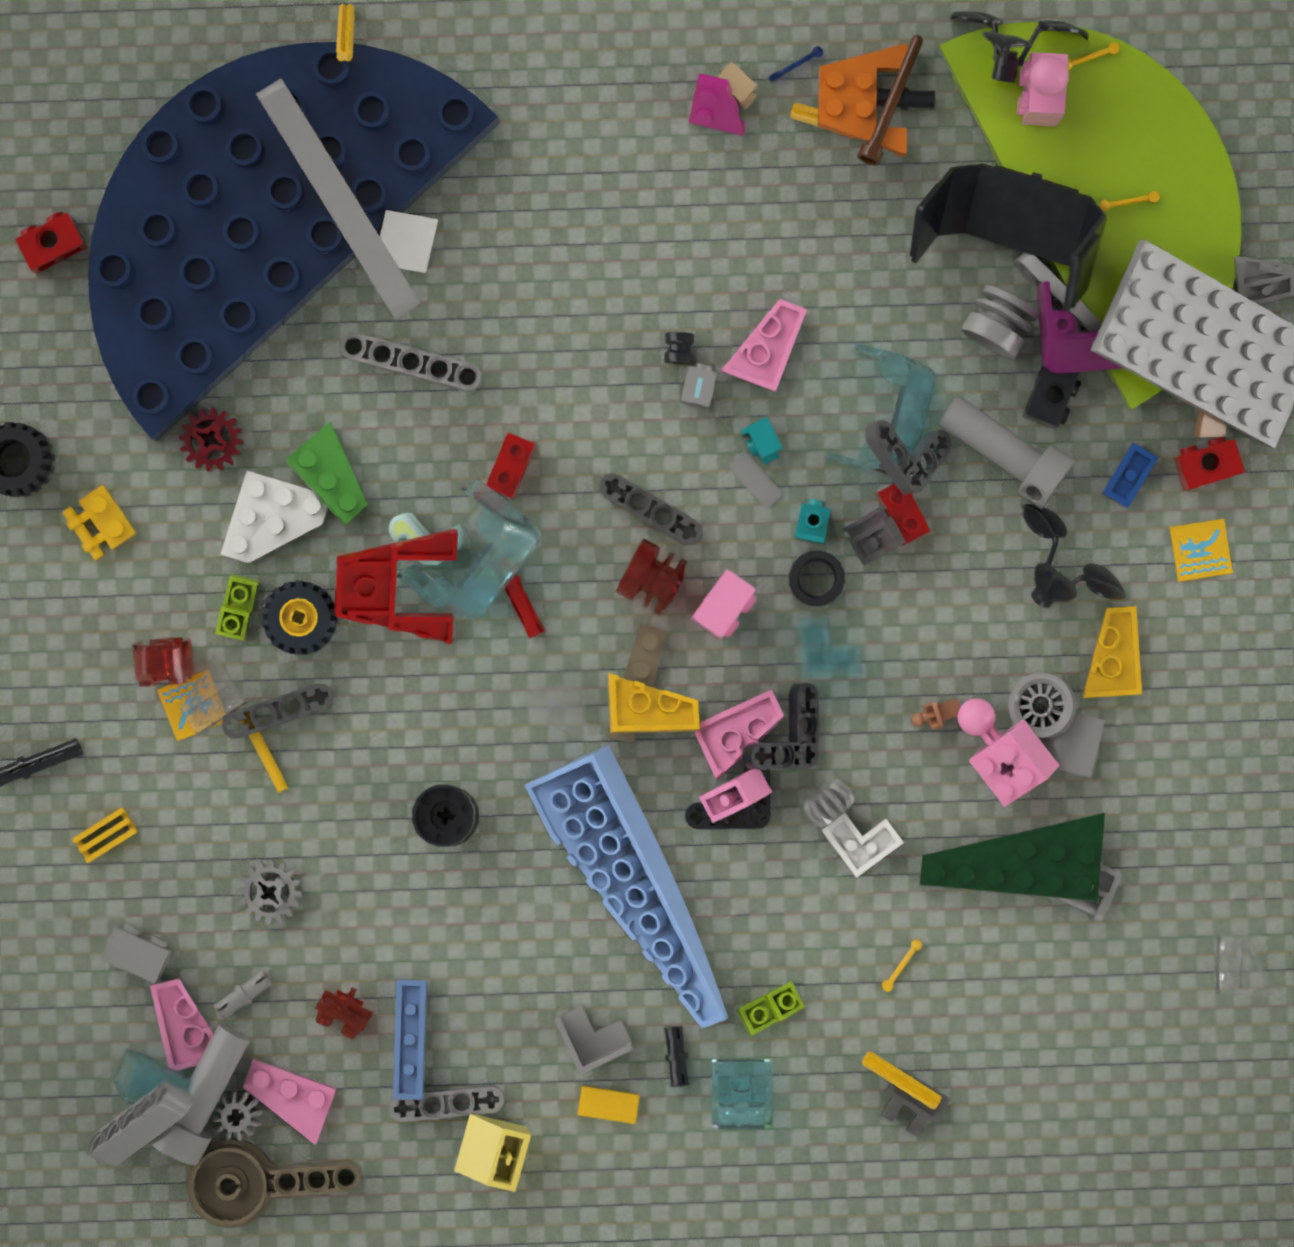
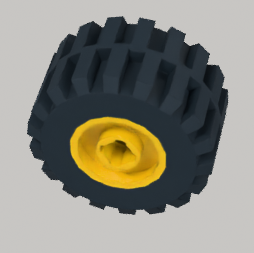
[261,580,338,655]

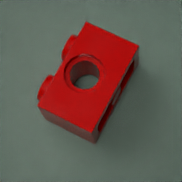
[15,212,89,274]
[485,432,536,500]
[1173,436,1245,492]
[875,484,931,546]

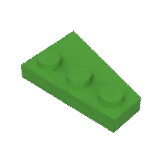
[286,422,368,526]

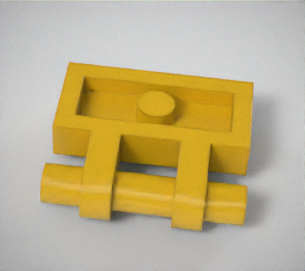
[62,484,138,561]

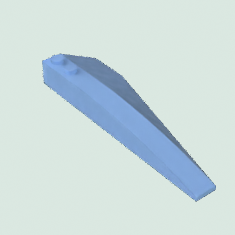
[524,744,728,1028]

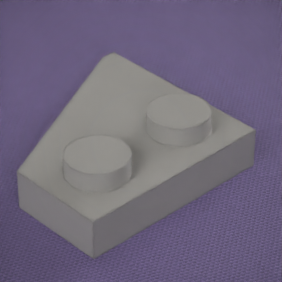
[1234,256,1294,304]

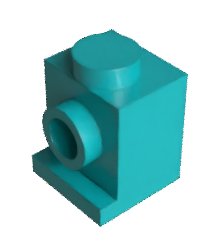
[740,417,783,465]
[794,499,831,544]

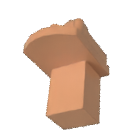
[911,698,960,730]

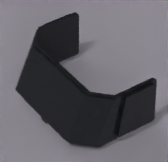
[910,163,1107,312]

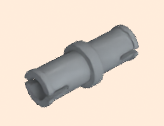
[214,970,273,1020]

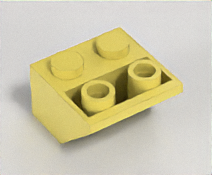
[454,1113,531,1192]

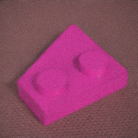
[688,73,746,136]

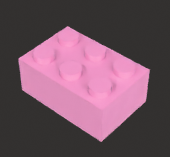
[691,569,757,640]

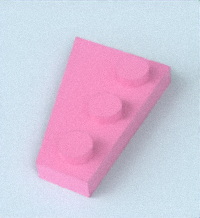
[720,299,807,392]

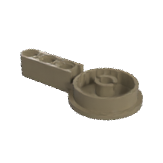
[186,1138,362,1228]

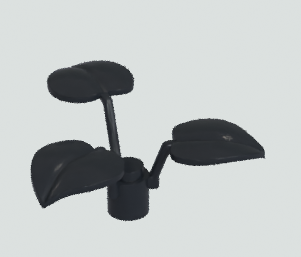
[950,11,1089,83]
[1021,504,1126,608]

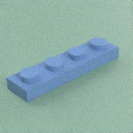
[393,980,427,1100]

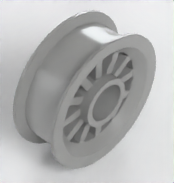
[1008,673,1077,739]

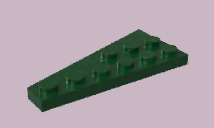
[920,813,1105,902]

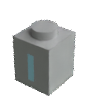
[680,363,717,409]

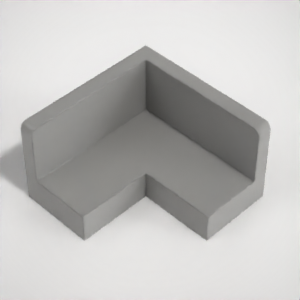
[555,1005,634,1075]

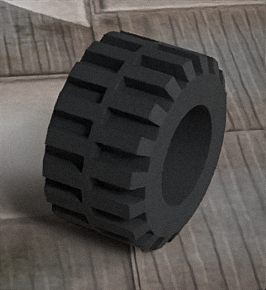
[0,422,55,498]

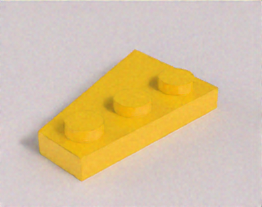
[1082,606,1142,698]
[608,673,700,733]

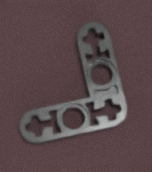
[865,420,951,495]

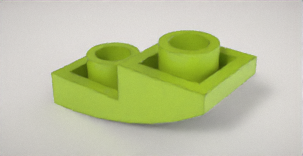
[215,574,260,641]
[736,981,805,1036]

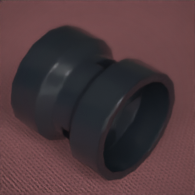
[664,332,695,365]

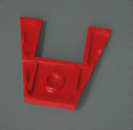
[334,529,458,644]

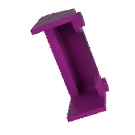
[1036,281,1124,374]

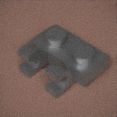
[880,1068,950,1138]

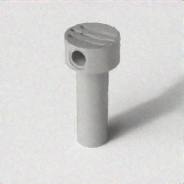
[939,396,1075,510]
[149,1024,250,1165]

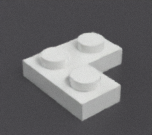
[821,813,904,878]

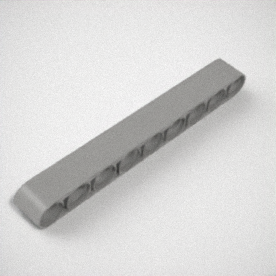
[256,78,421,319]

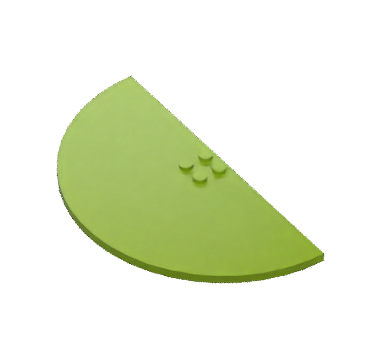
[938,22,1242,410]

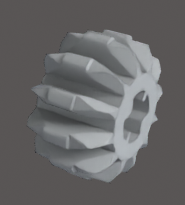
[803,779,855,827]
[212,1090,263,1141]

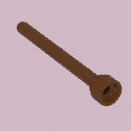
[857,35,923,166]

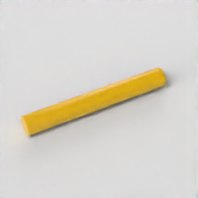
[241,712,289,793]

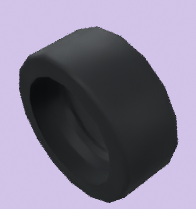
[789,550,845,606]

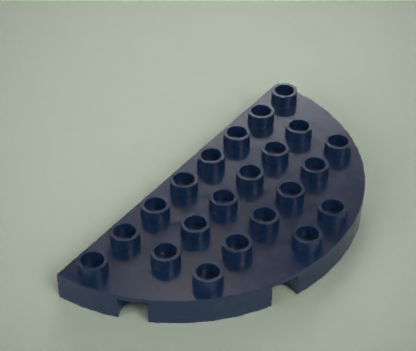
[88,42,500,442]

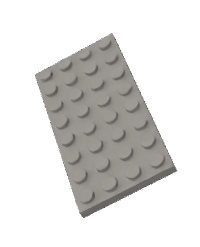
[1091,240,1294,448]

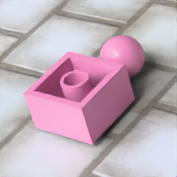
[1017,52,1069,127]
[958,698,1060,807]

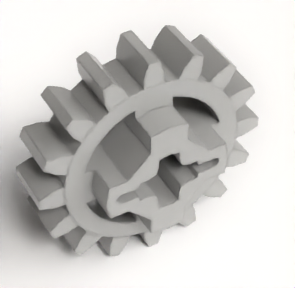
[237,859,303,924]

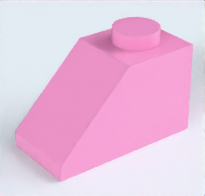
[699,769,772,823]

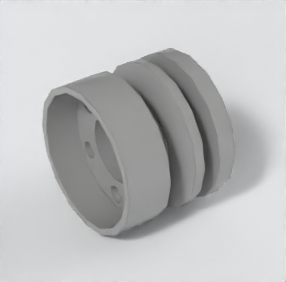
[961,285,1039,359]

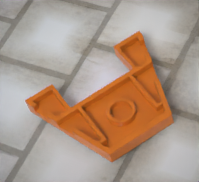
[818,44,908,157]

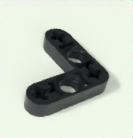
[742,683,819,770]
[685,753,771,829]

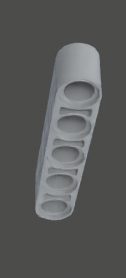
[340,333,482,392]
[87,1082,193,1167]

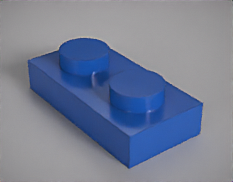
[1101,442,1158,509]

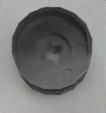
[412,785,479,847]

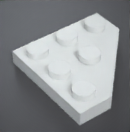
[220,470,328,564]

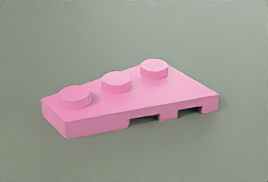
[694,689,785,781]
[150,978,213,1072]
[243,1058,337,1145]

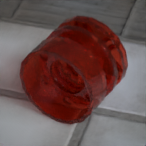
[615,538,688,615]

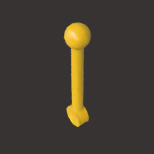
[1067,42,1120,71]
[1099,191,1160,211]
[882,939,922,992]

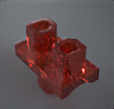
[315,987,373,1040]

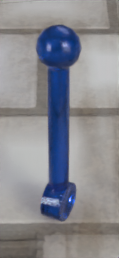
[768,46,823,83]

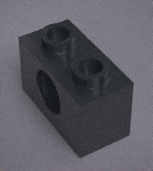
[1022,364,1081,429]

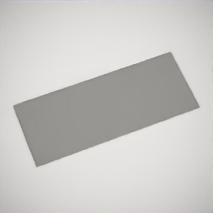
[728,451,784,510]

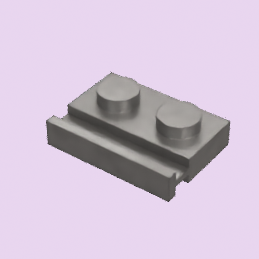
[843,505,906,566]

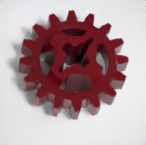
[179,408,244,472]

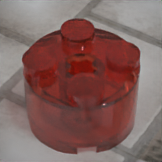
[132,637,195,687]

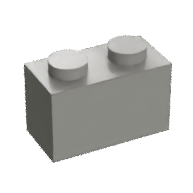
[101,923,173,984]

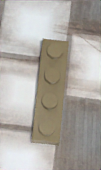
[605,624,668,745]

